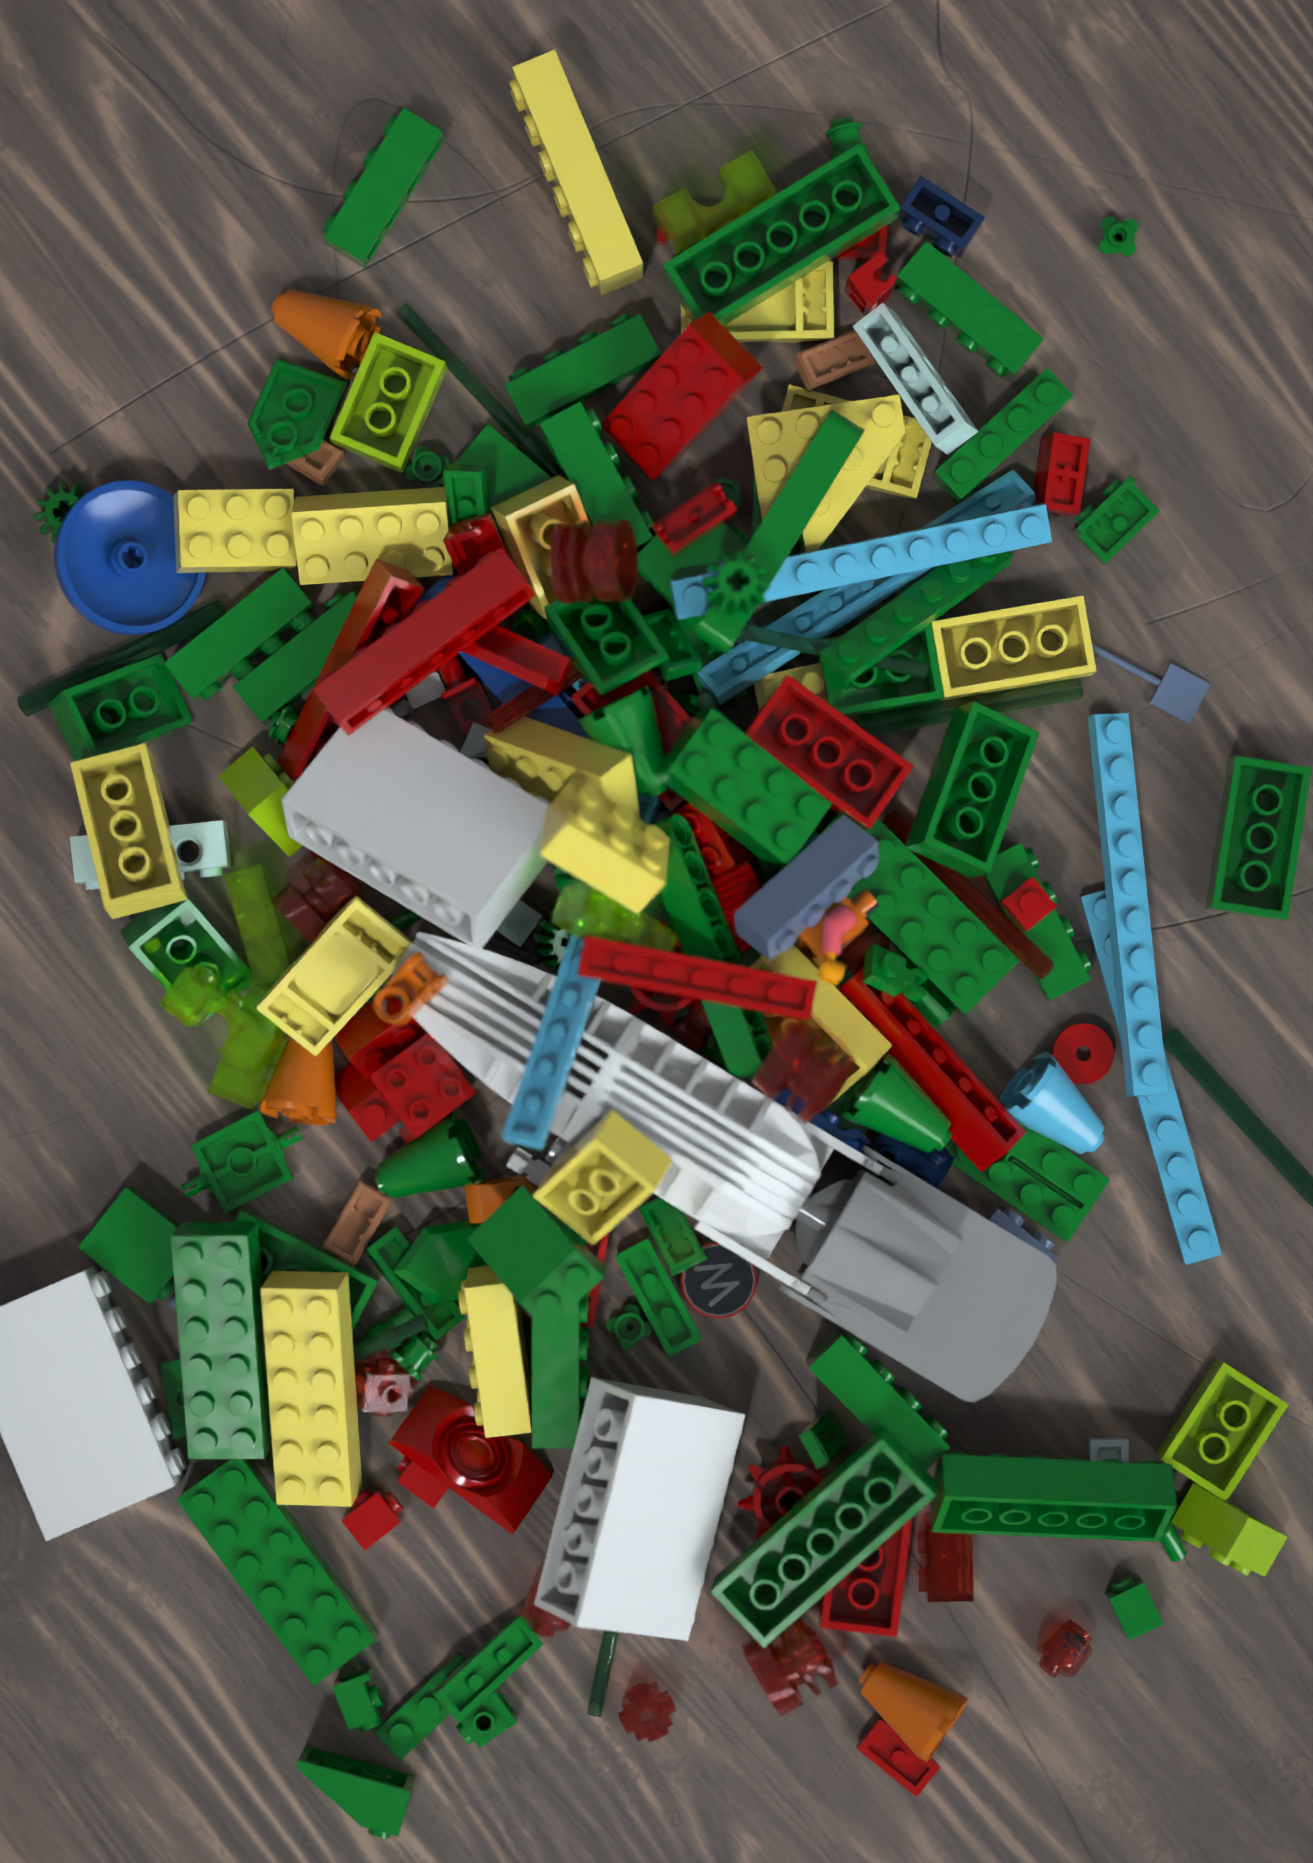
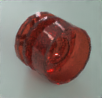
[549,518,638,604]
[271,855,369,944]
[752,1020,855,1125]
[742,1616,839,1717]

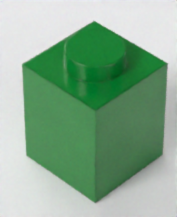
[1105,1575,1164,1641]

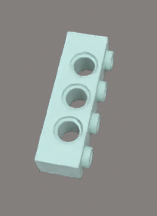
[853,303,978,455]
[70,820,232,890]

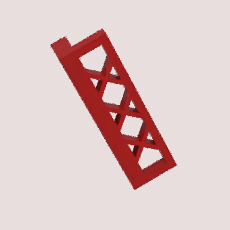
[462,625,574,696]

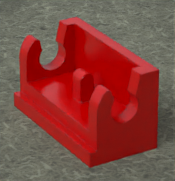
[844,250,896,317]
[1033,432,1090,517]
[651,482,737,558]
[443,513,514,576]

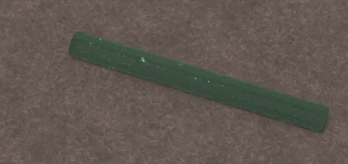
[17,601,227,716]
[858,678,1083,736]
[1162,1028,1313,1206]

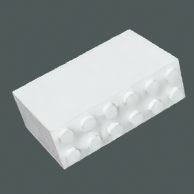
[282,707,551,951]
[0,1265,187,1541]
[534,1377,745,1641]

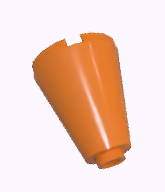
[271,289,382,379]
[259,1036,337,1126]
[858,1661,968,1763]

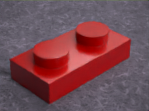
[856,1716,941,1797]

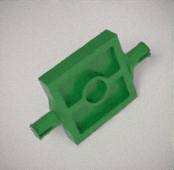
[181,1110,304,1214]

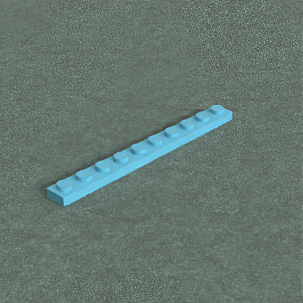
[697,470,1036,705]
[669,503,1052,620]
[1087,713,1168,1097]
[502,793,661,1150]
[1079,890,1222,1265]

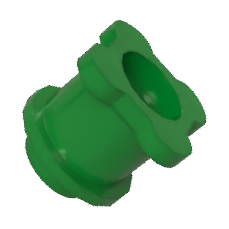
[825,117,869,160]
[390,1332,440,1382]

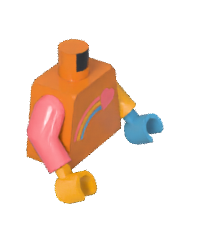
[794,889,879,985]

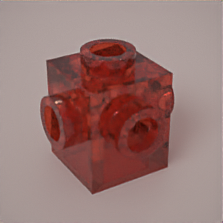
[354,1358,413,1417]
[618,1681,677,1742]

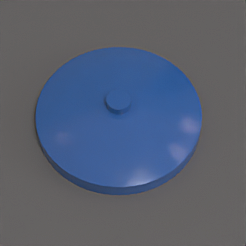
[54,480,206,635]

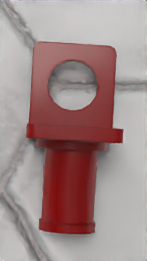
[438,656,496,734]

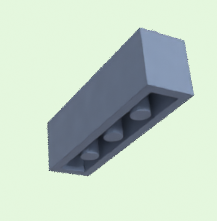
[734,815,879,961]

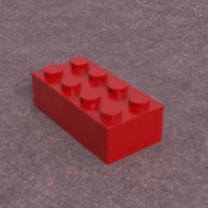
[601,312,763,481]
[743,674,914,831]
[818,1518,912,1637]

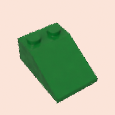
[544,571,669,695]
[817,623,944,715]
[48,653,193,761]
[120,889,258,1026]
[467,1184,606,1331]
[296,1745,416,1839]

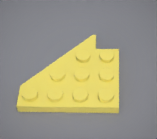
[746,394,905,552]

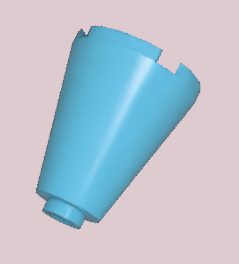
[999,1052,1104,1154]

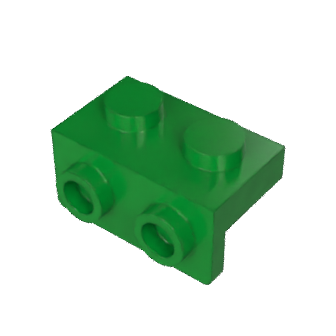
[1072,476,1160,566]

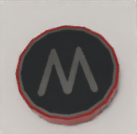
[681,1242,757,1319]

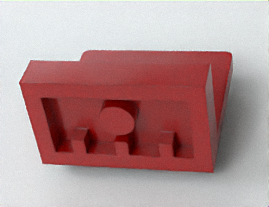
[664,803,753,879]
[369,1033,476,1143]

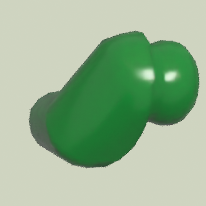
[1160,1502,1187,1562]

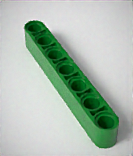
[694,410,865,655]
[651,814,777,1079]

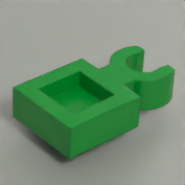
[863,944,928,1001]

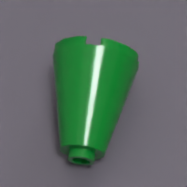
[578,686,668,799]
[841,1052,952,1153]
[374,1111,486,1198]

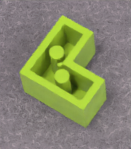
[218,746,303,858]
[1171,1482,1288,1577]

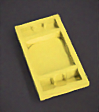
[681,261,834,343]
[782,384,932,499]
[256,896,413,1056]

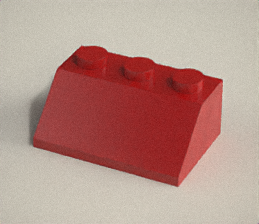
[335,1031,465,1142]

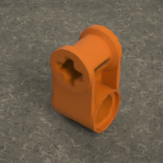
[374,951,448,1025]
[463,1175,538,1223]

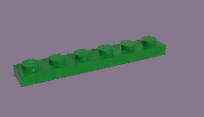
[820,551,1013,685]

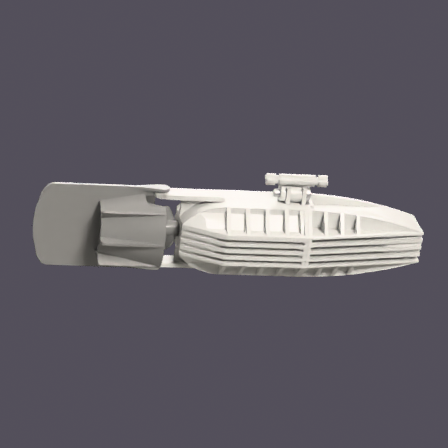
[390,932,1057,1402]

